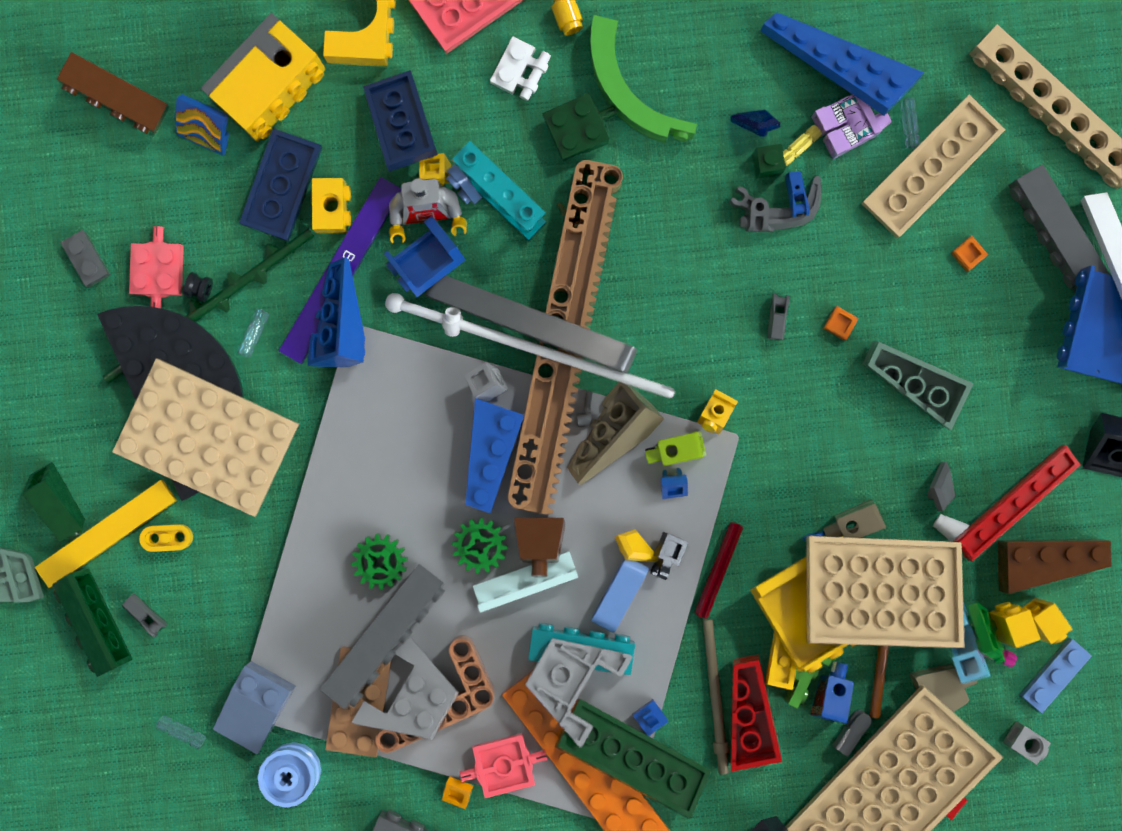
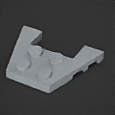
[352,637,459,739]
[526,638,632,747]

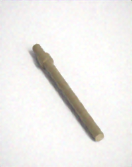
[703,619,729,774]

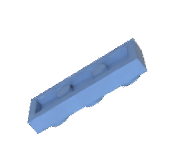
[1020,638,1092,713]

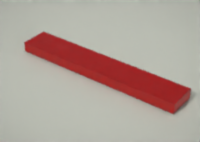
[953,445,1081,561]

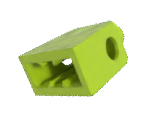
[645,431,707,466]

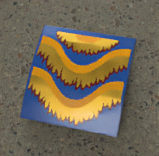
[175,94,229,156]

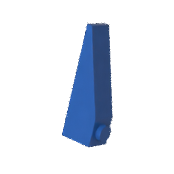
[308,257,365,367]

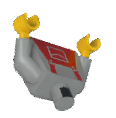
[389,179,467,243]

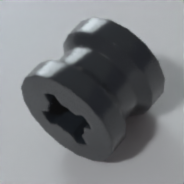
[183,272,213,302]

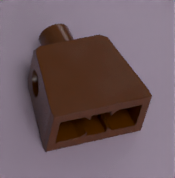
[514,518,565,577]

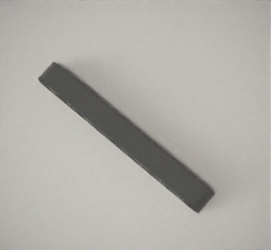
[425,276,637,374]

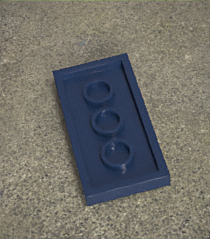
[363,70,438,172]
[239,128,323,242]

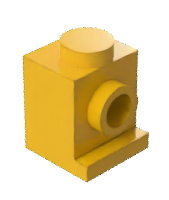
[419,153,451,186]
[697,389,738,435]

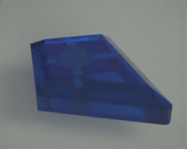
[730,110,780,137]

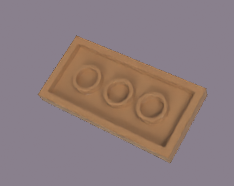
[325,646,392,757]

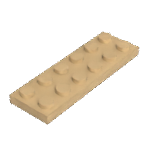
[861,95,1005,239]

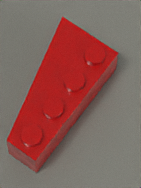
[731,654,782,772]

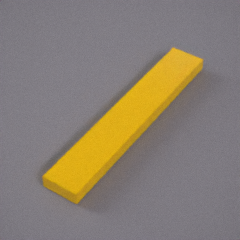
[35,480,177,588]

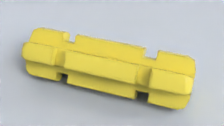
[783,125,822,166]

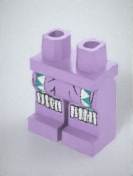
[812,95,891,159]

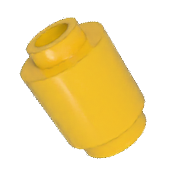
[551,0,583,36]

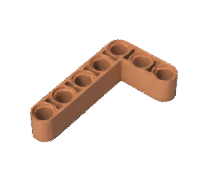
[375,635,495,753]

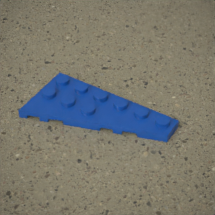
[761,12,924,116]

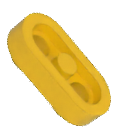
[139,524,193,552]

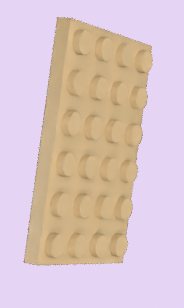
[113,359,299,517]
[806,536,964,648]

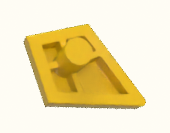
[614,529,659,562]

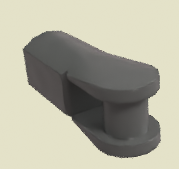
[767,293,790,341]
[122,594,167,637]
[832,710,871,757]

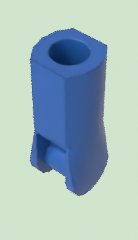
[785,171,810,217]

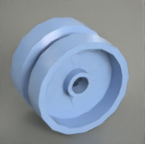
[258,742,321,808]

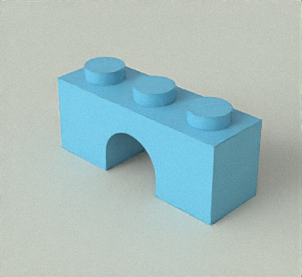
[952,602,991,684]

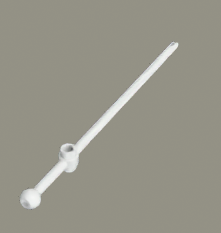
[385,293,675,398]

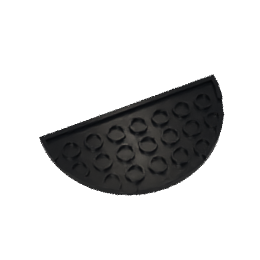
[97,306,244,501]

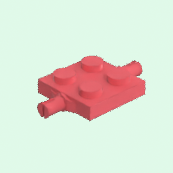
[129,226,184,308]
[460,733,548,798]

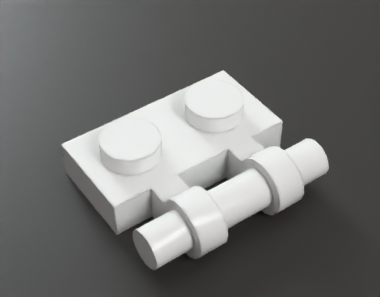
[490,37,551,101]

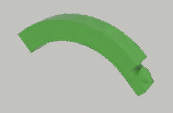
[590,15,697,143]

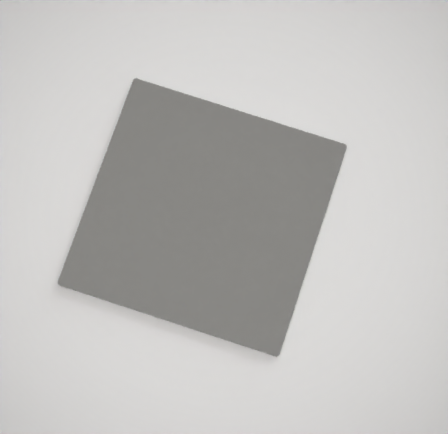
[251,326,739,819]

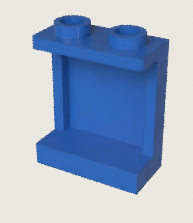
[384,216,465,297]

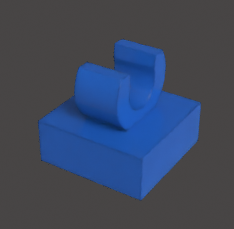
[661,468,688,499]
[633,699,669,736]

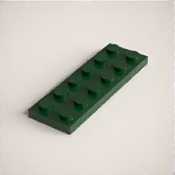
[555,699,711,819]

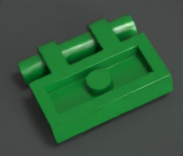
[968,602,1005,664]

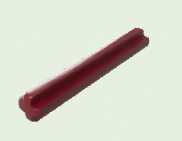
[695,522,743,619]

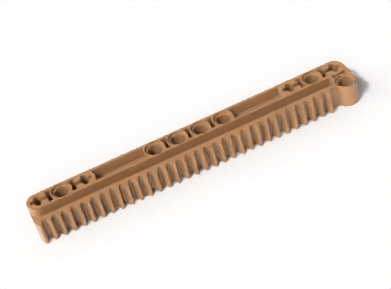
[508,160,623,514]

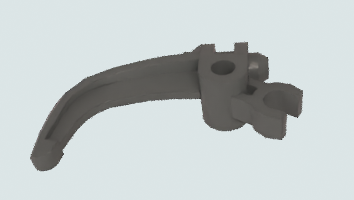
[728,176,822,232]

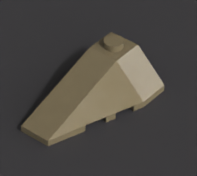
[567,382,664,485]

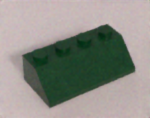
[52,569,133,677]

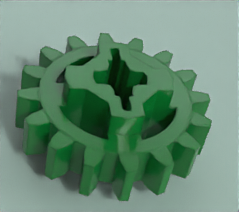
[452,517,508,574]
[351,533,408,590]

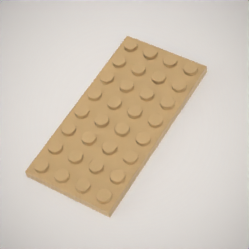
[785,684,1003,831]

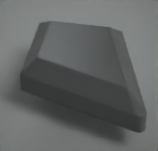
[928,462,955,511]

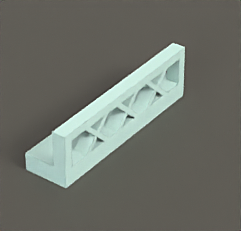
[473,551,578,613]

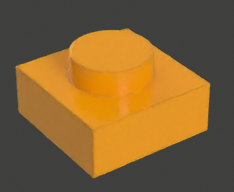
[442,776,473,809]

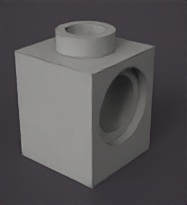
[464,362,508,402]
[1003,721,1051,765]

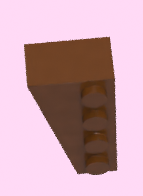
[57,52,169,134]
[997,539,1111,594]

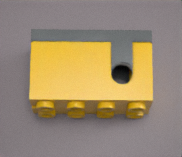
[201,13,326,142]

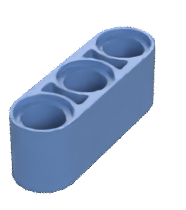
[591,558,649,633]

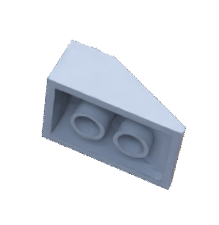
[213,661,296,755]

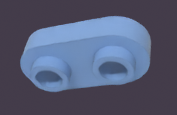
[446,164,482,205]

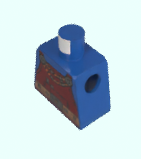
[810,661,854,723]

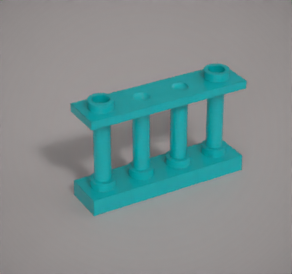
[452,141,546,241]

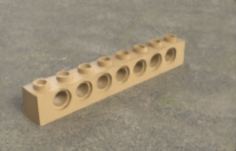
[969,24,1122,189]

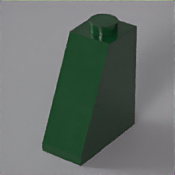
[22,462,85,542]

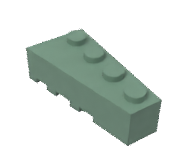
[862,341,973,430]

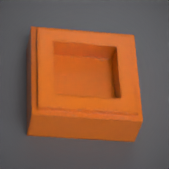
[951,236,988,272]
[823,306,859,341]

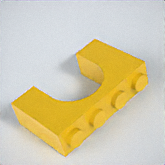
[323,0,396,66]

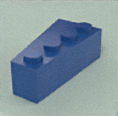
[465,398,525,513]

